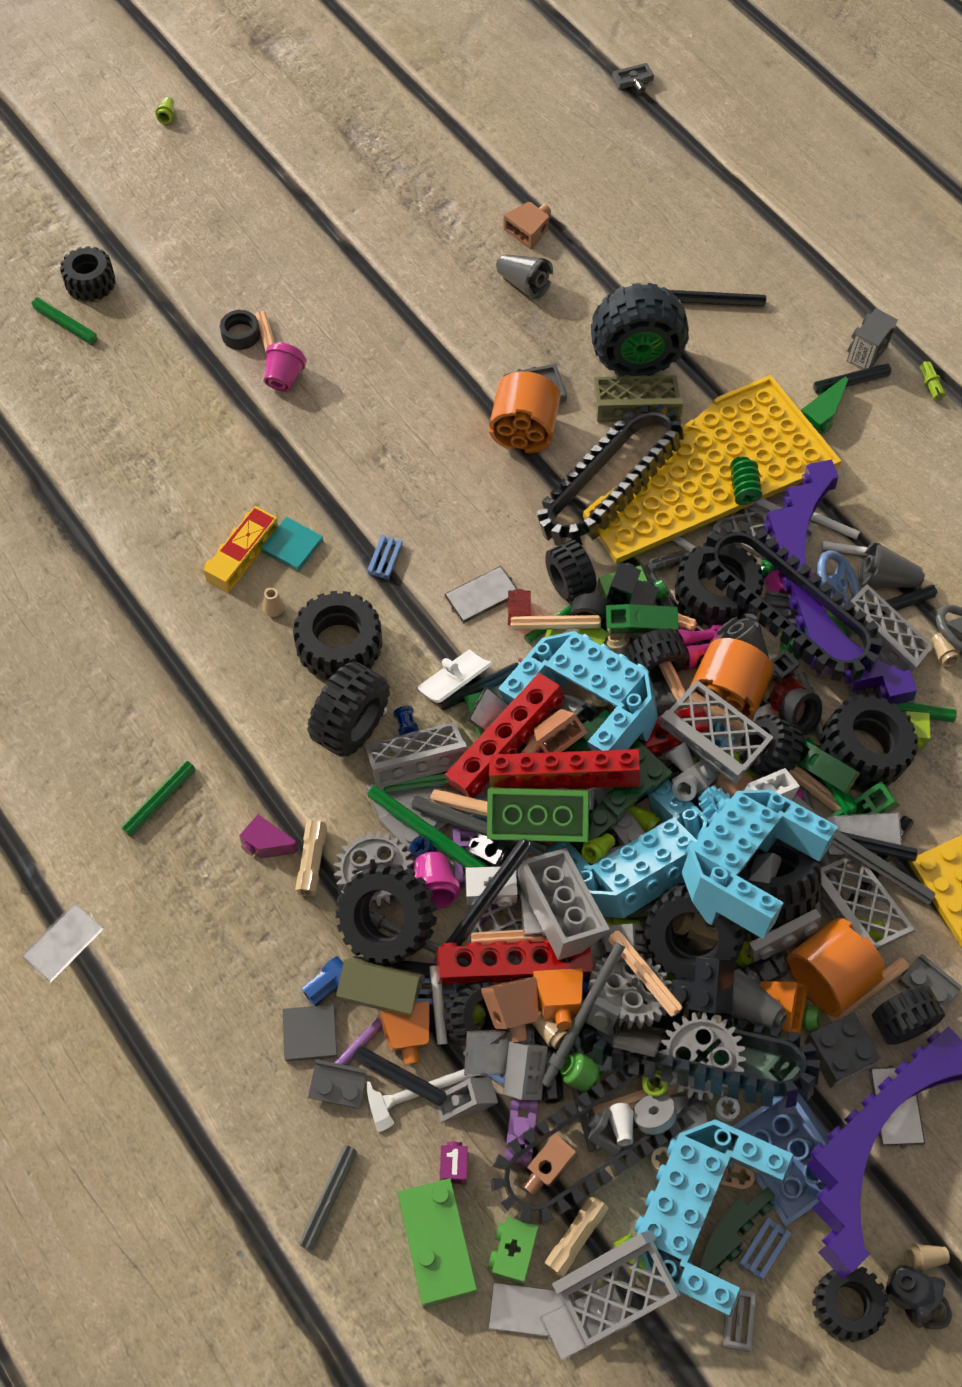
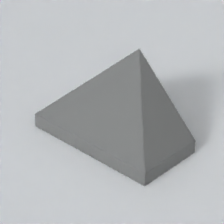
[749,853,782,883]

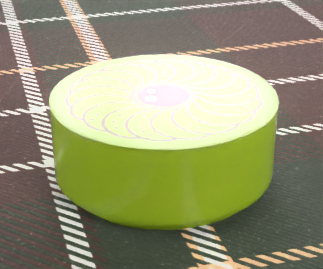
[736,941,755,967]

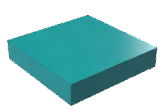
[261,516,323,572]

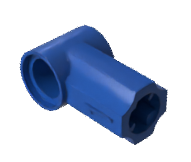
[301,956,344,1006]

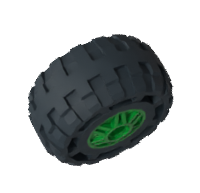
[591,283,689,376]

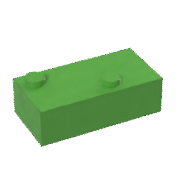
[487,787,590,842]
[397,1178,477,1308]

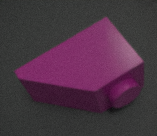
[239,814,298,858]

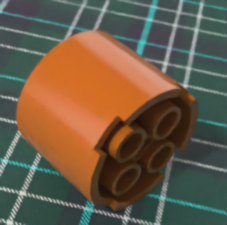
[489,372,561,453]
[689,638,774,721]
[786,917,886,1017]

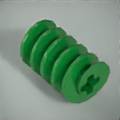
[730,456,763,505]

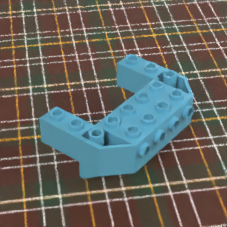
[498,631,658,751]
[546,780,709,918]
[682,789,838,939]
[634,1119,794,1318]

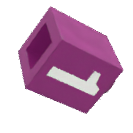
[440,1141,468,1184]

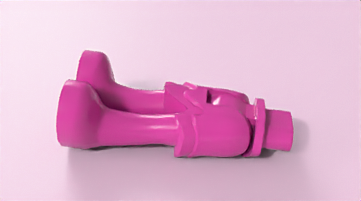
[677,624,724,670]

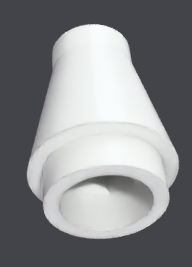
[609,1103,634,1146]

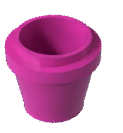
[263,342,307,392]
[414,852,461,909]

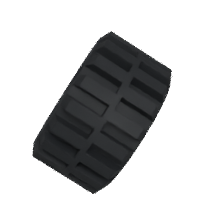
[60,246,116,301]
[545,540,597,602]
[625,628,689,682]
[740,714,804,777]
[443,983,510,1048]
[871,986,945,1045]
[812,1267,889,1342]

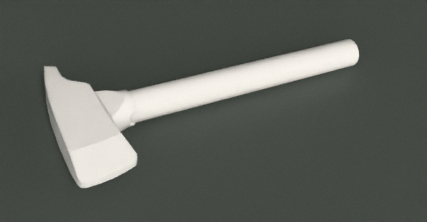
[367,1069,480,1132]

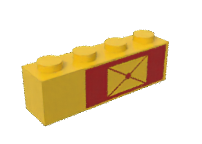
[203,506,278,593]

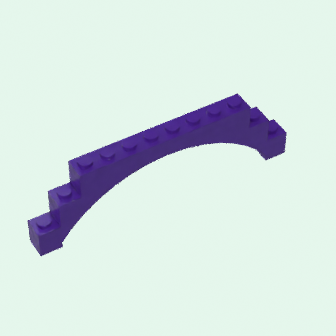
[763,459,917,704]
[806,1026,962,1279]

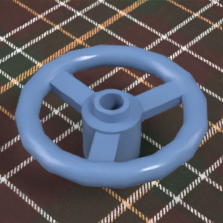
[817,550,861,608]

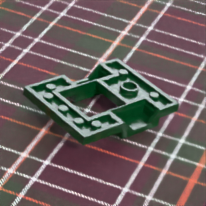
[562,710,672,854]

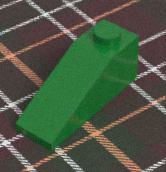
[801,376,848,434]
[826,781,900,821]

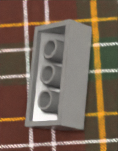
[516,848,610,960]

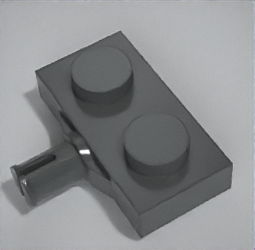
[612,63,654,94]

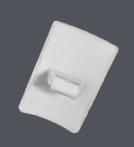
[418,650,493,703]

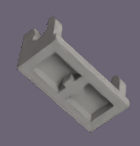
[503,1041,548,1100]

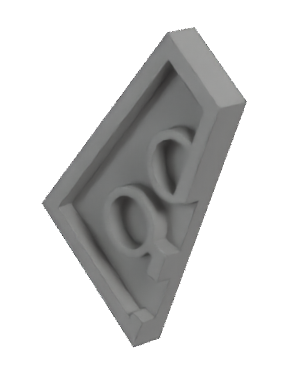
[379,799,456,855]
[749,909,821,961]

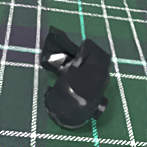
[886,1265,952,1330]

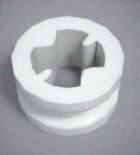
[715,1096,740,1123]

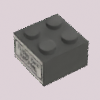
[847,308,898,369]

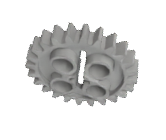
[334,830,414,910]
[588,954,671,1029]
[659,1012,746,1100]

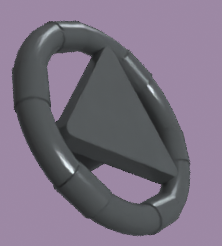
[936,605,962,652]

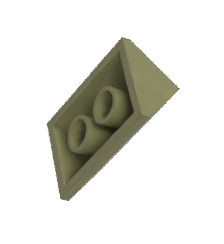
[336,957,425,1017]

